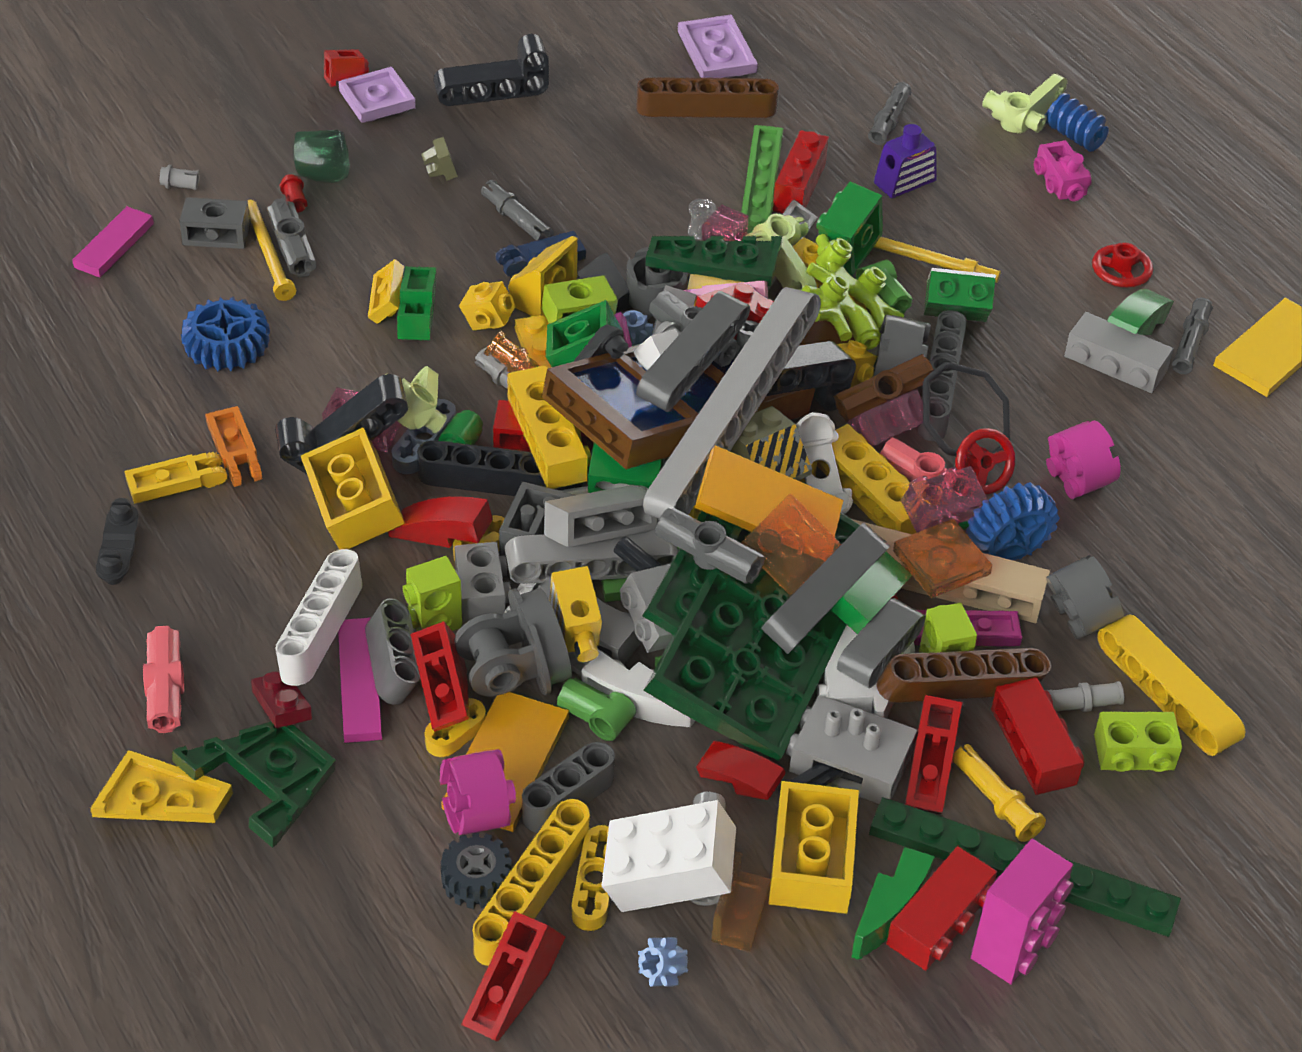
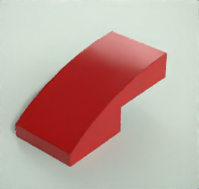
[696,741,786,800]

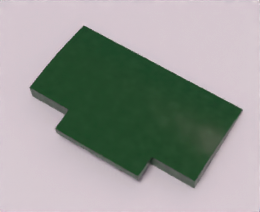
[642,467,887,761]

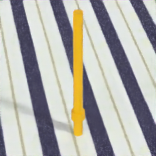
[874,237,1001,283]

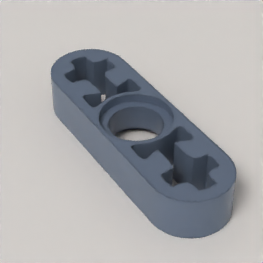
[392,399,456,474]

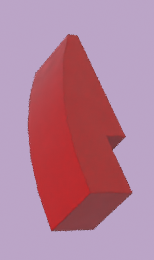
[388,497,493,548]

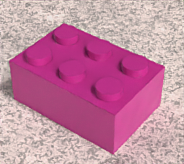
[971,839,1074,985]

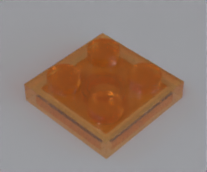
[741,493,841,596]
[893,519,993,598]

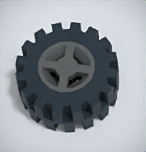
[441,833,512,909]

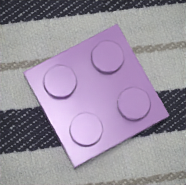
[339,67,415,123]

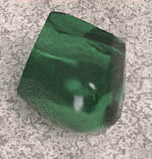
[294,130,350,183]

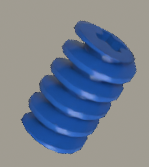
[1045,93,1109,152]

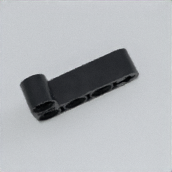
[433,34,549,106]
[766,341,856,411]
[275,374,408,474]

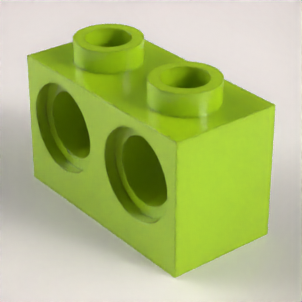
[403,556,462,631]
[919,603,977,653]
[1094,712,1182,772]

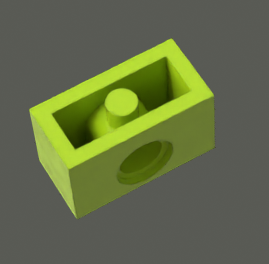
[541,275,618,324]

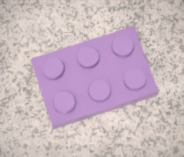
[678,15,757,78]

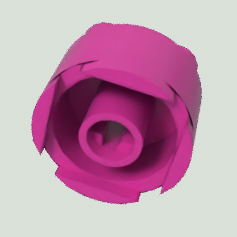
[1046,420,1121,499]
[440,749,516,835]

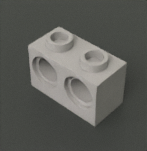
[454,542,511,622]

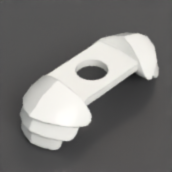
[796,412,853,514]

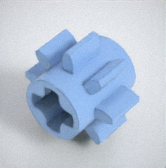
[623,310,653,345]
[638,937,688,987]

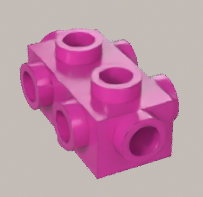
[1034,140,1091,201]

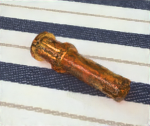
[484,330,540,373]

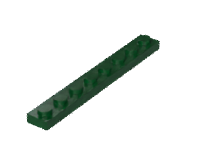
[869,797,1181,937]

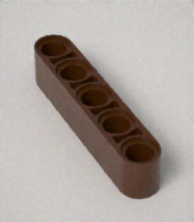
[636,78,779,118]
[876,648,1051,702]

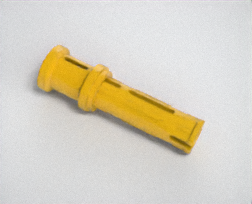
[952,744,1046,842]

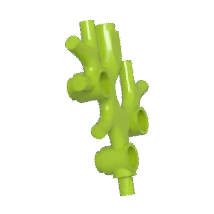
[802,234,904,350]

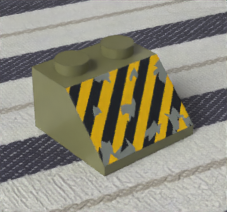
[730,406,812,480]

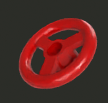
[1092,242,1153,288]
[955,428,1015,495]

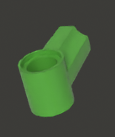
[856,260,913,314]
[557,678,636,741]

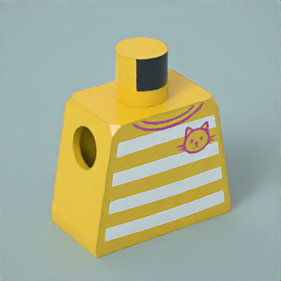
[549,566,602,662]

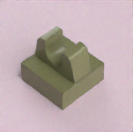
[422,137,458,181]

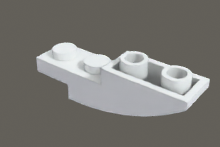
[568,648,695,727]

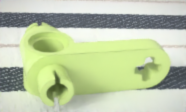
[983,74,1067,133]
[746,214,817,291]
[398,366,447,434]

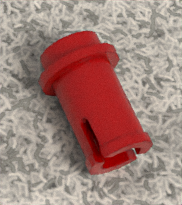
[280,174,308,213]

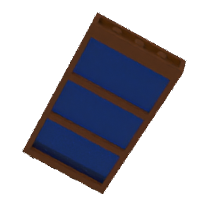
[542,339,816,469]

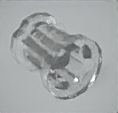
[688,199,716,240]

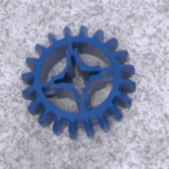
[181,296,270,372]
[966,482,1060,561]

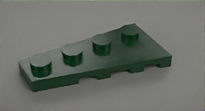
[645,236,783,287]

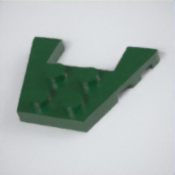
[172,722,336,848]

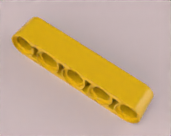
[1097,614,1246,756]
[473,799,590,966]

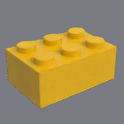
[301,427,405,550]
[769,781,859,914]

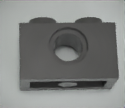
[179,197,250,249]

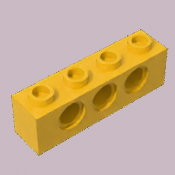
[507,365,591,489]
[817,424,933,536]

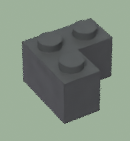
[499,482,576,560]

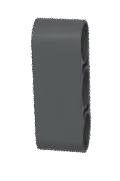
[365,598,420,705]
[837,598,926,689]
[522,742,615,833]

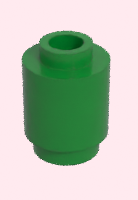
[438,410,483,445]

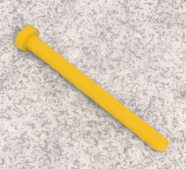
[247,200,296,301]

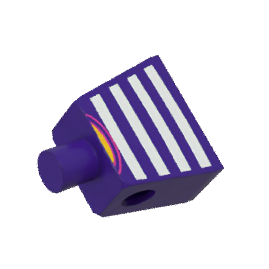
[874,124,937,199]

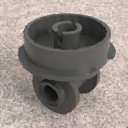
[454,588,572,696]

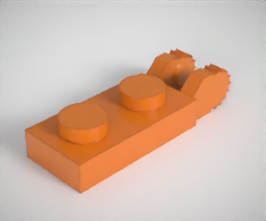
[205,406,263,487]

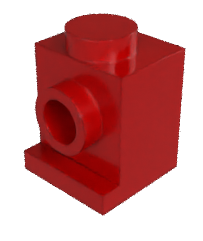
[324,49,369,87]

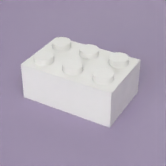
[602,800,736,912]

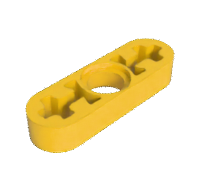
[572,825,611,931]

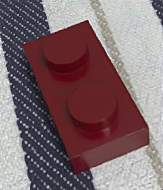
[251,672,312,728]

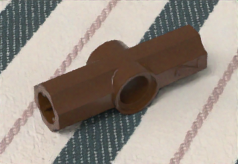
[834,354,935,422]

